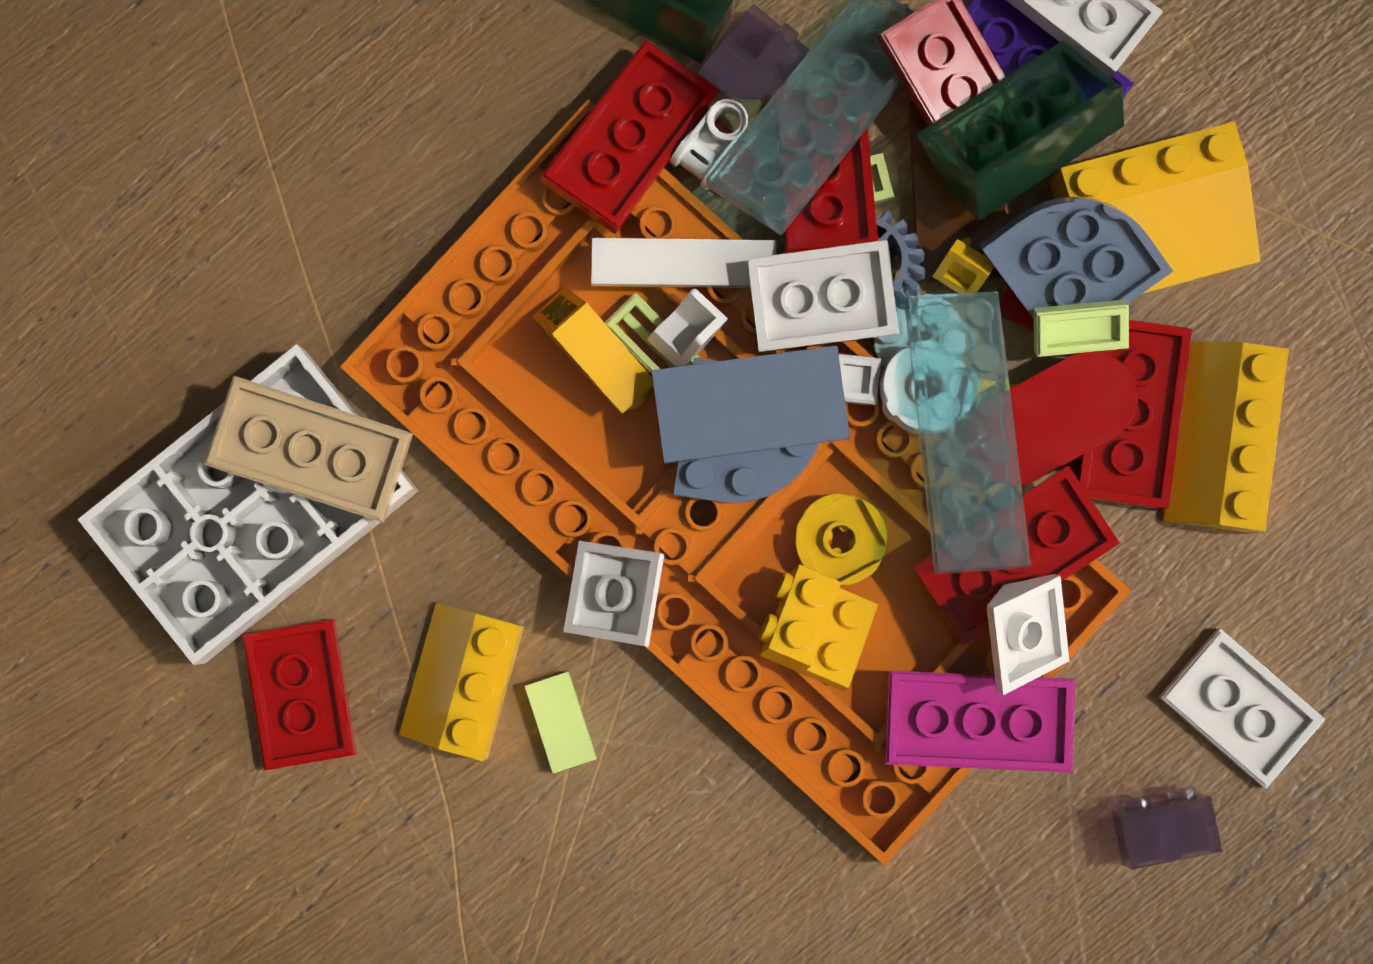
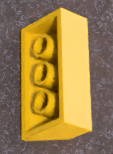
[1162,341,1289,534]

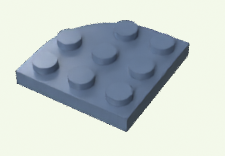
[979,197,1173,319]
[673,358,819,503]

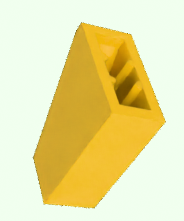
[532,287,654,414]

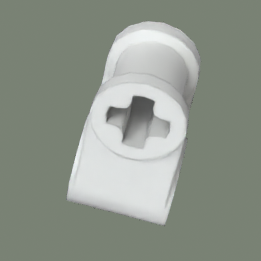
[670,99,748,190]

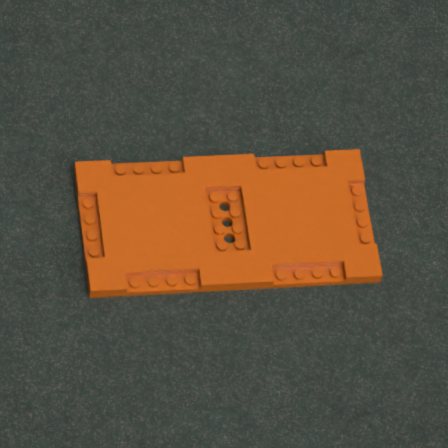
[340,100,1131,866]

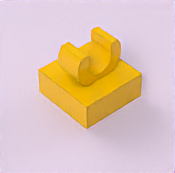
[932,237,994,301]

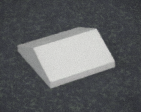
[563,541,664,647]
[987,574,1069,695]

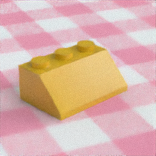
[399,602,525,761]

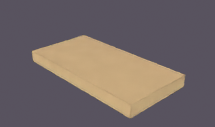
[204,376,413,523]

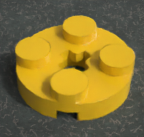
[795,493,887,585]

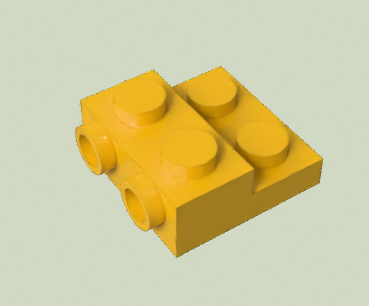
[759,564,879,691]

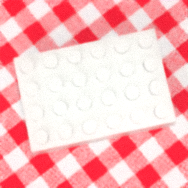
[77,344,419,665]

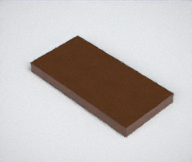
[908,101,1007,283]

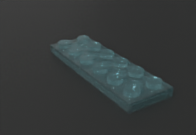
[706,0,913,236]
[904,291,1031,574]

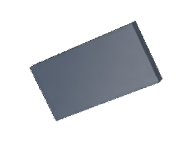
[652,346,850,464]

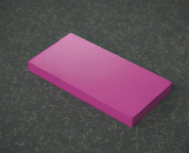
[884,670,1076,773]

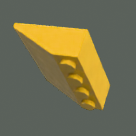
[1049,121,1261,295]

